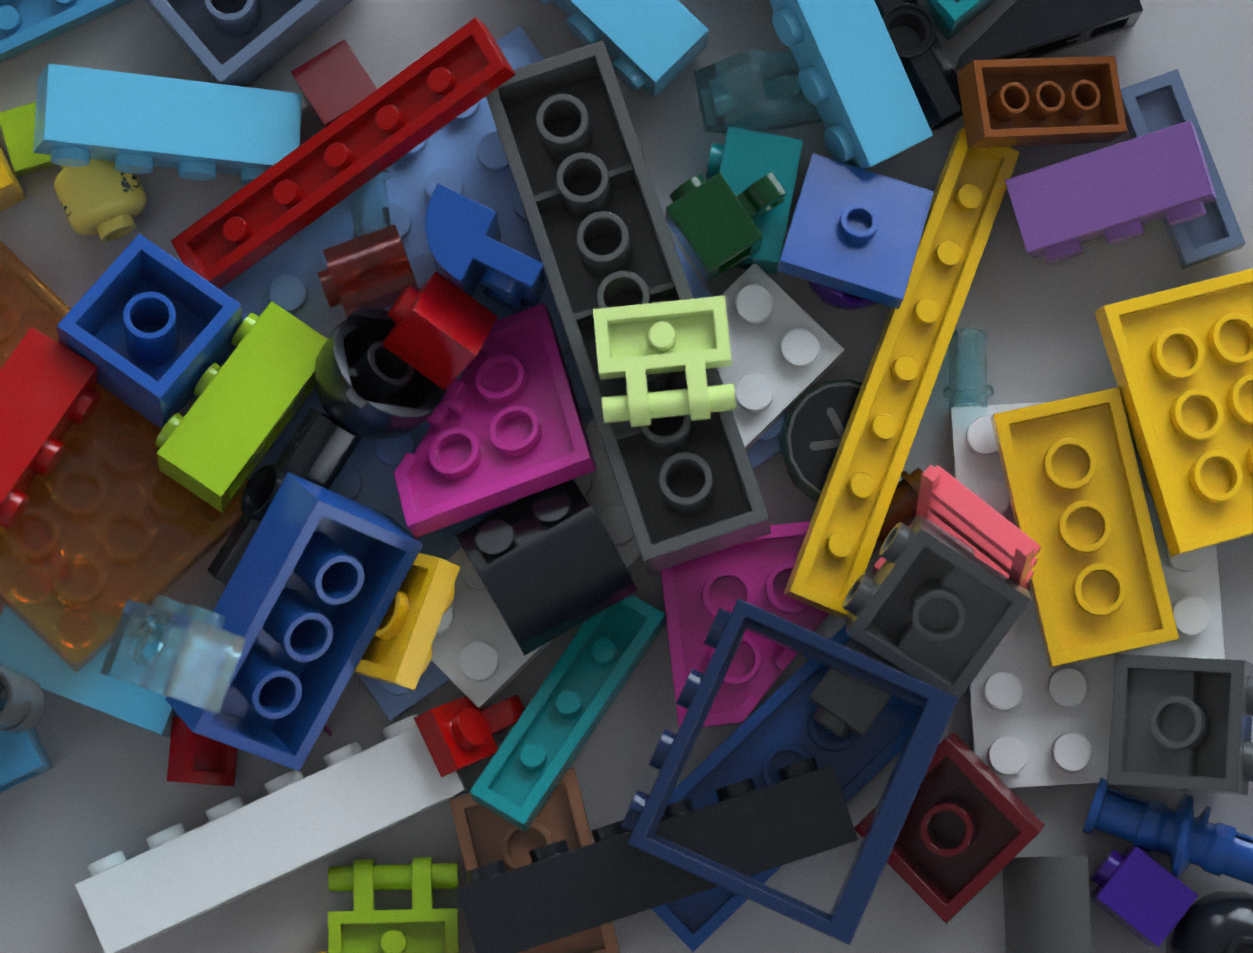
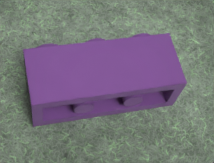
[1005,120,1217,264]

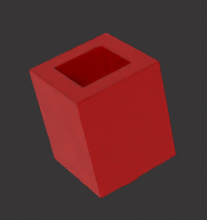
[382,271,498,391]

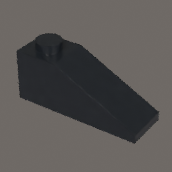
[955,0,1143,74]

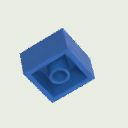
[57,233,243,429]

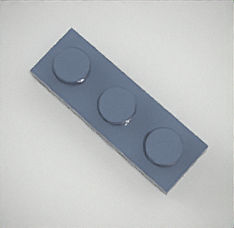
[1120,69,1246,269]

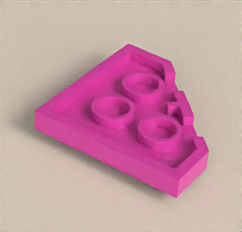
[393,303,597,538]
[660,521,829,731]

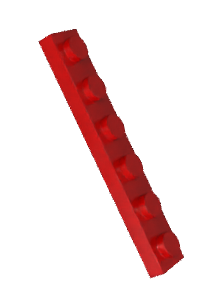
[171,17,516,289]

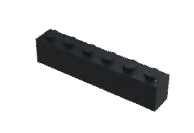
[456,757,858,953]

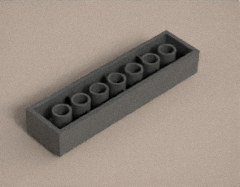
[486,40,771,575]

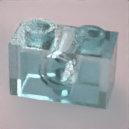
[100,595,246,714]

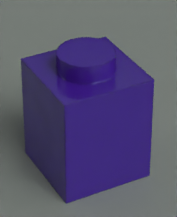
[1089,846,1199,947]

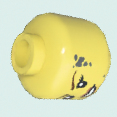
[54,159,147,242]

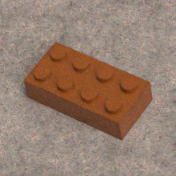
[957,56,1127,148]

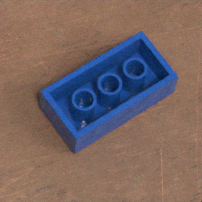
[165,472,423,771]

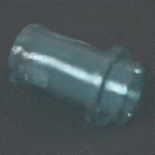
[349,169,394,241]
[943,328,994,409]

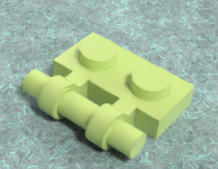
[593,296,737,427]

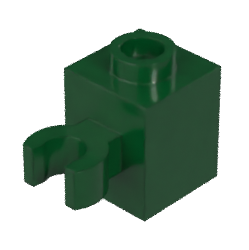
[665,172,786,283]

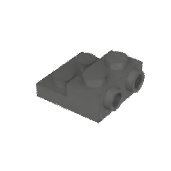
[842,514,1031,702]
[1107,654,1253,795]

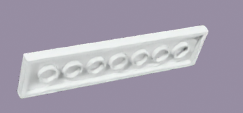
[431,263,845,711]

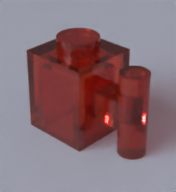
[317,224,419,317]

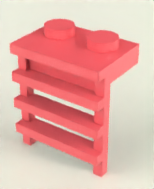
[872,465,1041,590]

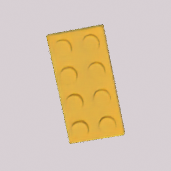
[991,387,1179,668]

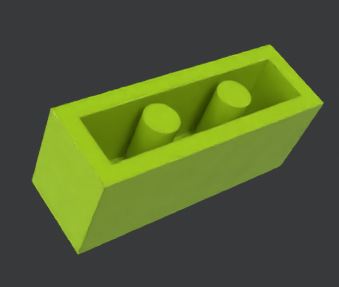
[155,301,327,513]

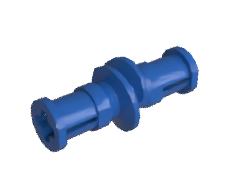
[1082,778,1253,885]

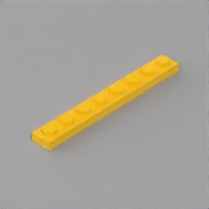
[783,127,1020,619]

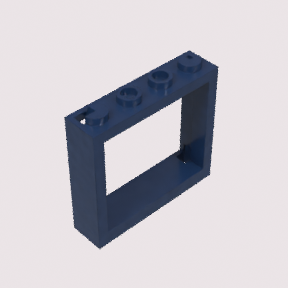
[621,598,959,945]

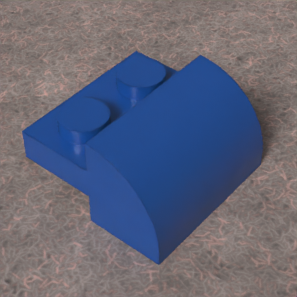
[425,183,546,311]

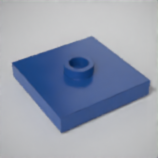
[776,153,934,309]

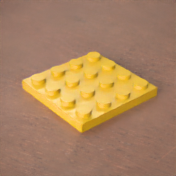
[1095,268,1253,557]

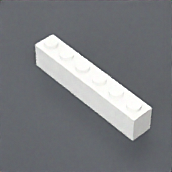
[75,714,468,953]

